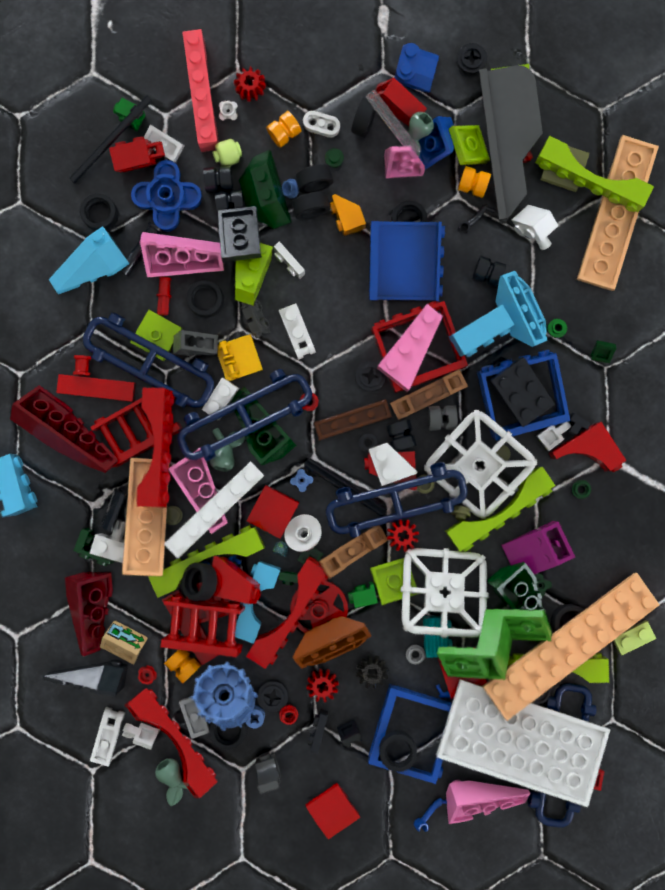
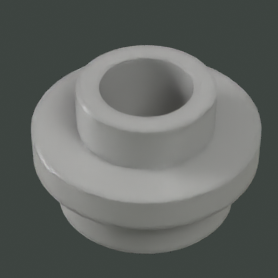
[406,645,425,665]

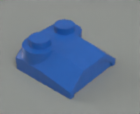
[394,43,439,93]

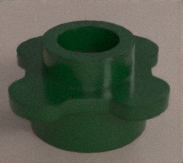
[535,574,552,597]

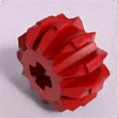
[234,66,266,102]
[386,519,419,552]
[306,668,339,702]

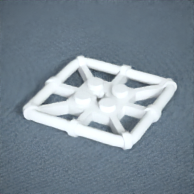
[424,410,537,519]
[401,548,489,638]

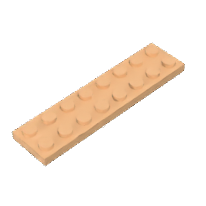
[577,135,659,291]

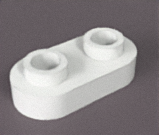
[303,111,340,138]

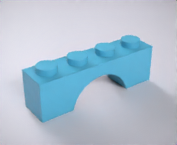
[235,561,281,644]

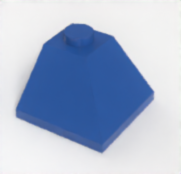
[418,116,454,170]

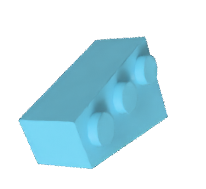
[449,304,514,357]
[0,454,37,517]

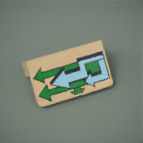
[100,621,148,665]

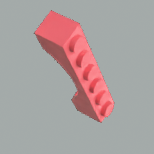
[182,29,219,152]

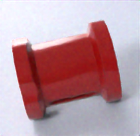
[73,355,91,376]

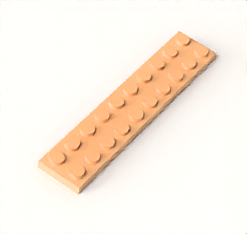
[482,573,660,721]

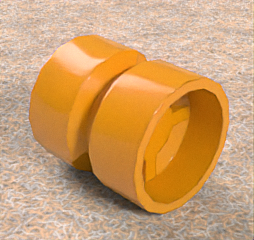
[266,111,302,148]
[457,166,491,198]
[164,650,201,684]

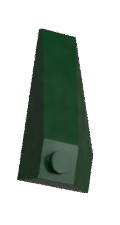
[231,386,297,465]
[487,562,551,642]

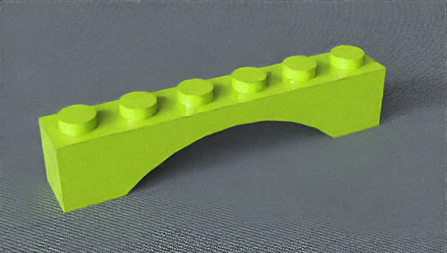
[535,136,654,213]
[445,466,556,552]
[148,525,265,598]
[489,652,609,683]

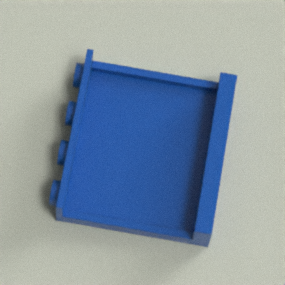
[369,221,445,301]

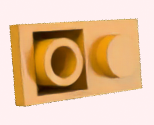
[329,194,366,236]

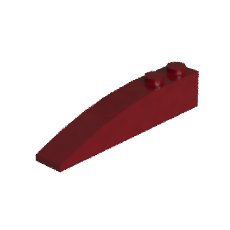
[10,385,118,473]

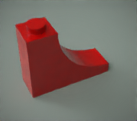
[548,422,626,472]

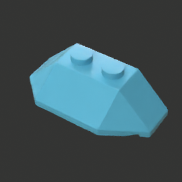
[495,271,547,347]

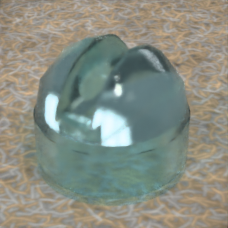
[272,541,288,557]

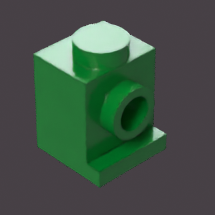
[113,98,146,131]
[348,582,378,608]

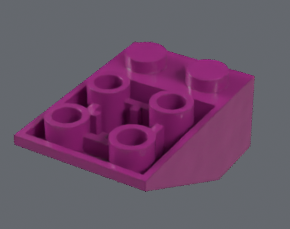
[501,521,575,574]

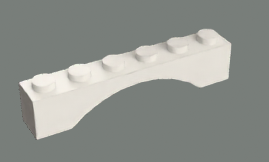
[164,462,264,558]

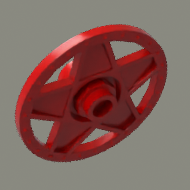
[290,581,348,633]

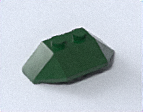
[239,150,292,229]

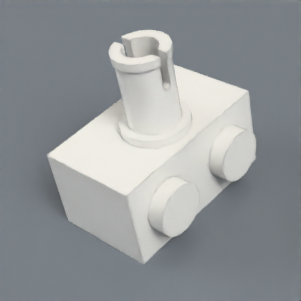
[512,205,558,250]
[90,519,126,563]

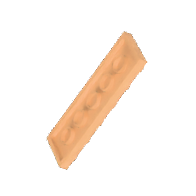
[122,458,168,577]

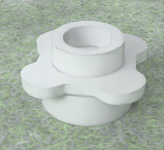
[219,101,238,121]

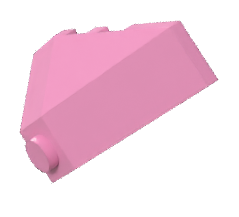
[384,146,425,178]
[446,780,530,824]

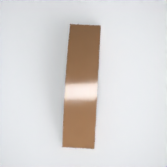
[390,369,468,420]
[319,525,388,579]

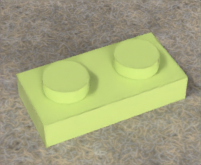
[613,620,656,655]

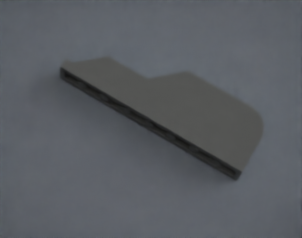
[479,65,543,224]

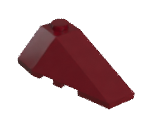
[65,572,113,657]

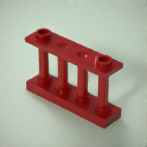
[90,398,183,468]
[161,595,245,657]

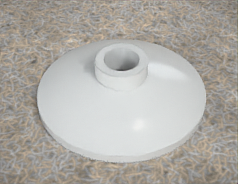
[285,514,322,552]

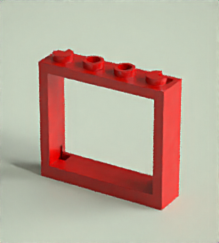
[371,301,468,394]

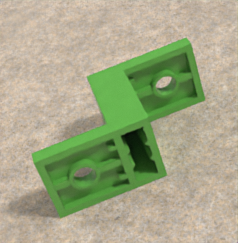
[437,609,552,680]

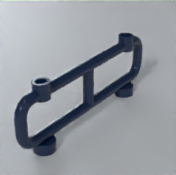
[83,312,214,408]
[177,369,313,461]
[326,462,468,537]
[527,683,596,828]

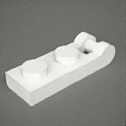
[279,303,316,360]
[90,707,125,766]

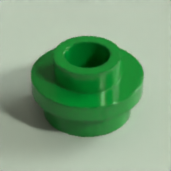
[547,319,567,338]

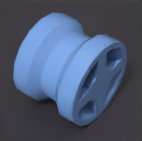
[245,705,265,729]

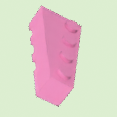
[140,232,224,277]
[377,304,443,392]
[169,448,228,534]

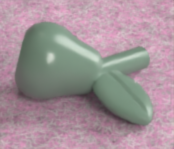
[396,112,434,157]
[210,428,246,472]
[155,758,187,806]

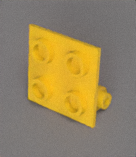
[217,334,263,381]

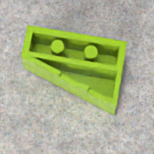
[235,243,273,306]

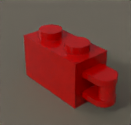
[109,137,165,173]

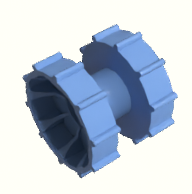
[191,662,258,731]

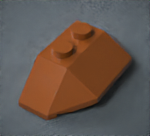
[293,616,372,669]

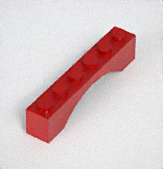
[136,388,174,508]
[246,556,328,669]
[125,688,218,798]

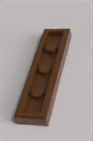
[314,399,392,441]

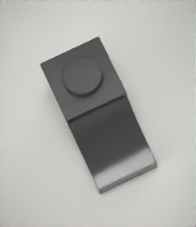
[173,330,218,356]
[255,752,281,794]

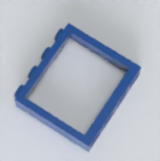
[477,350,570,441]
[368,684,452,784]

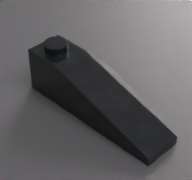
[43,660,128,696]

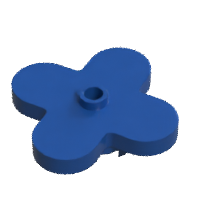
[131,160,202,232]

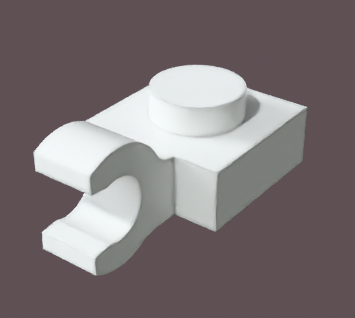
[537,422,572,451]
[122,723,159,750]

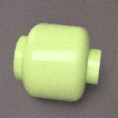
[213,139,242,166]

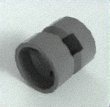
[427,405,458,431]

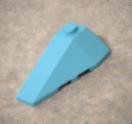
[49,226,129,294]

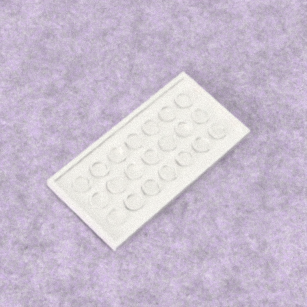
[436,679,610,807]

